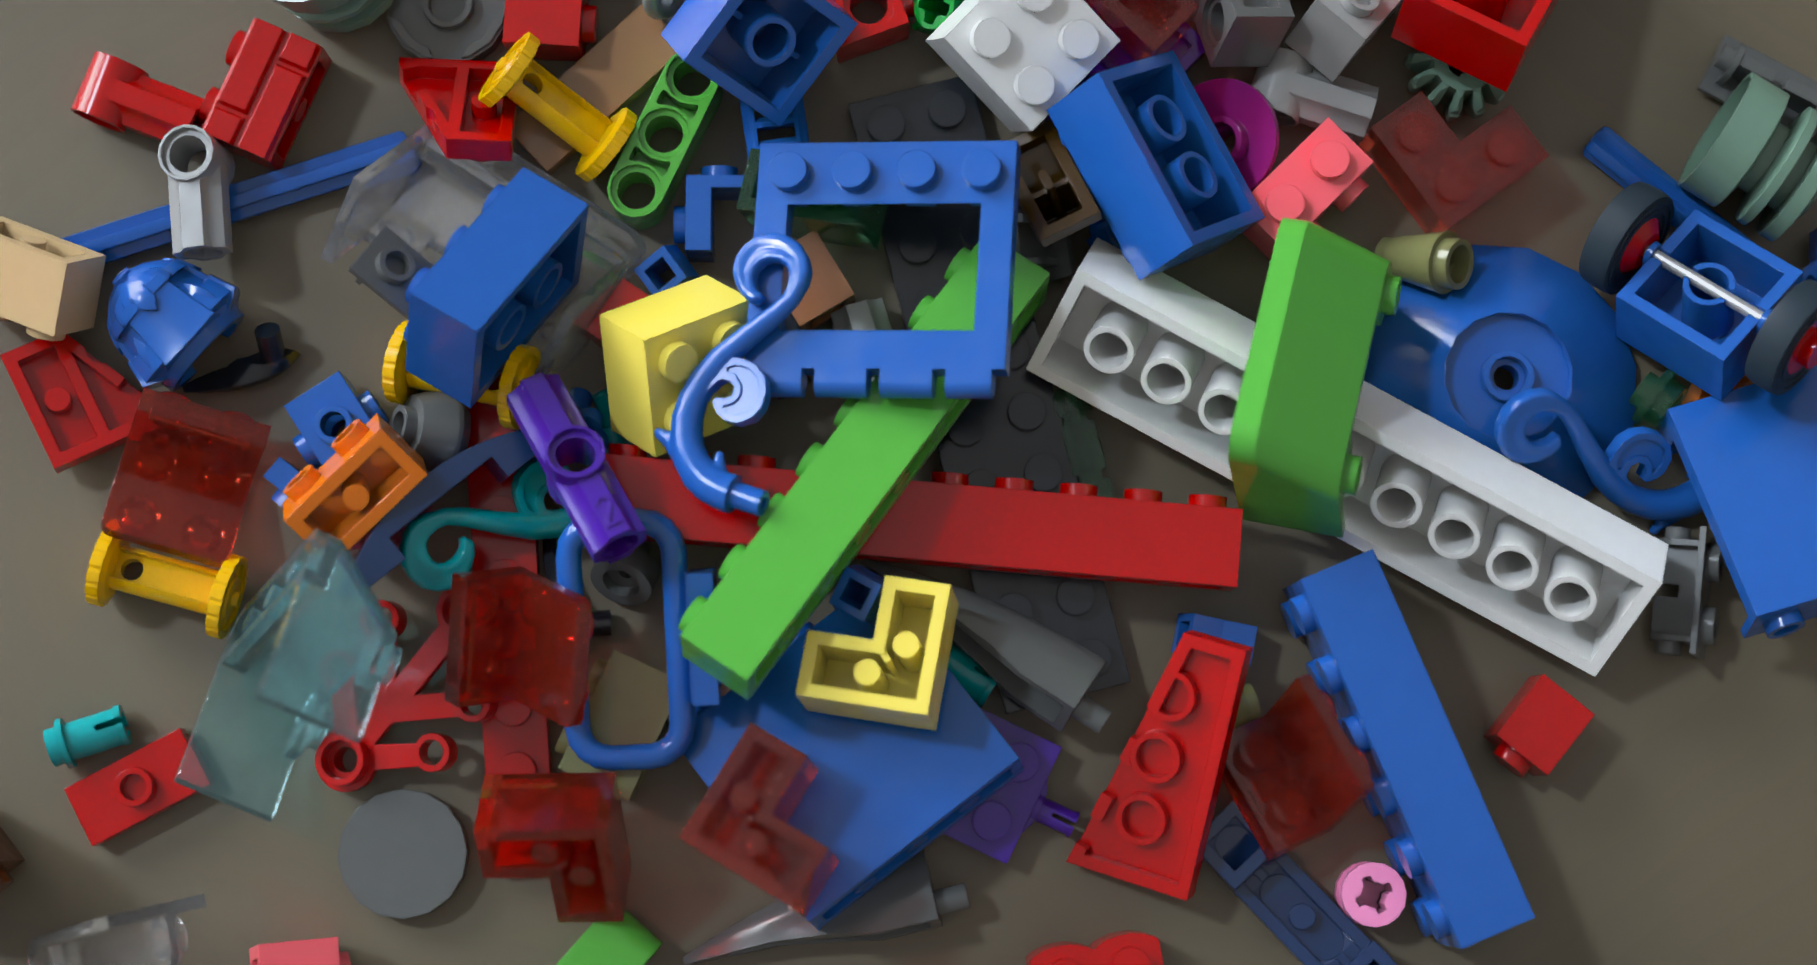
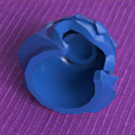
[107,258,244,392]

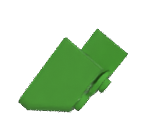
[1228,217,1402,538]

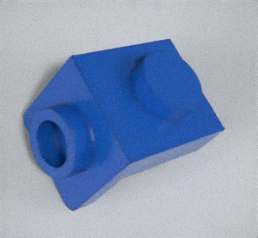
[673,165,752,262]

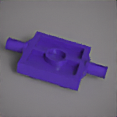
[943,708,1080,864]

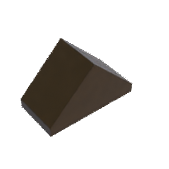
[1008,120,1103,247]

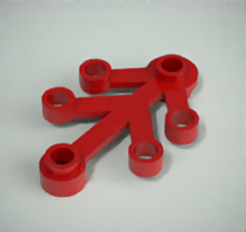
[315,584,498,792]

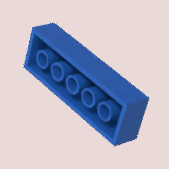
[1280,549,1535,949]

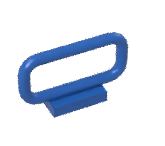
[555,508,723,771]

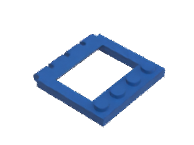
[744,140,1021,399]

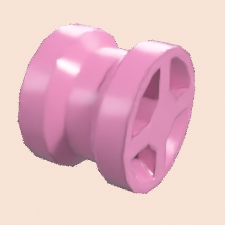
[1334,861,1407,928]

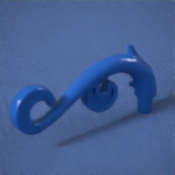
[654,233,813,517]
[1494,387,1704,535]

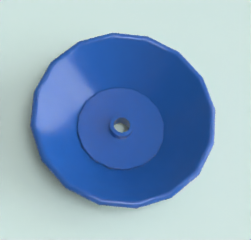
[1364,244,1637,498]

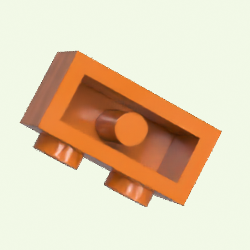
[282,413,428,566]

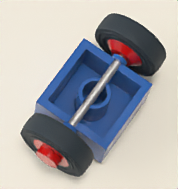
[1579,182,1817,401]

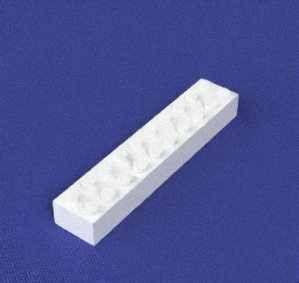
[1026,237,1669,677]

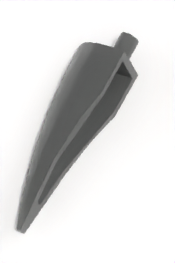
[860,558,1112,734]
[683,849,971,965]

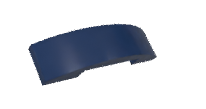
[340,430,535,605]
[1203,798,1397,965]

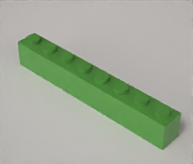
[678,241,1050,701]

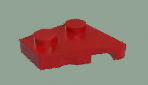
[399,57,519,162]
[0,334,172,474]

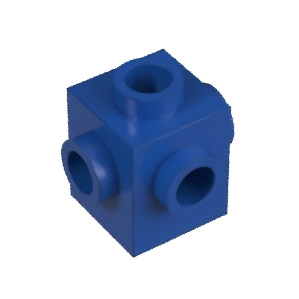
[284,371,390,469]

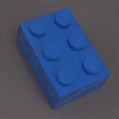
[1047,50,1265,280]
[403,167,589,408]

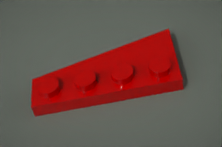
[1066,630,1253,901]

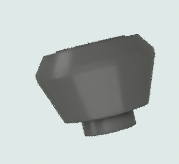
[390,391,471,472]

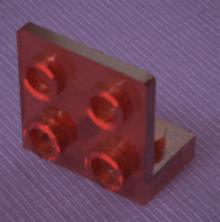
[1222,674,1374,861]

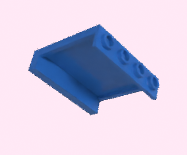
[1658,365,1817,639]
[684,586,1024,930]

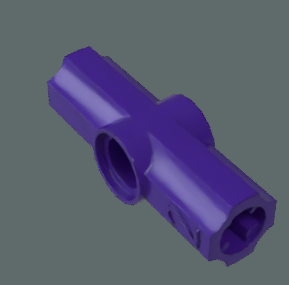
[507,372,647,564]

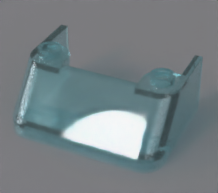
[173,528,402,822]

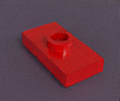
[64,728,213,846]

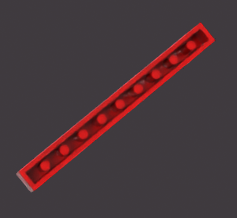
[606,444,1243,592]

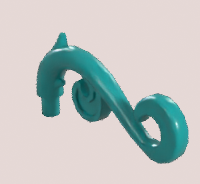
[399,388,635,592]

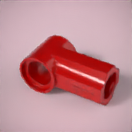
[71,51,204,142]

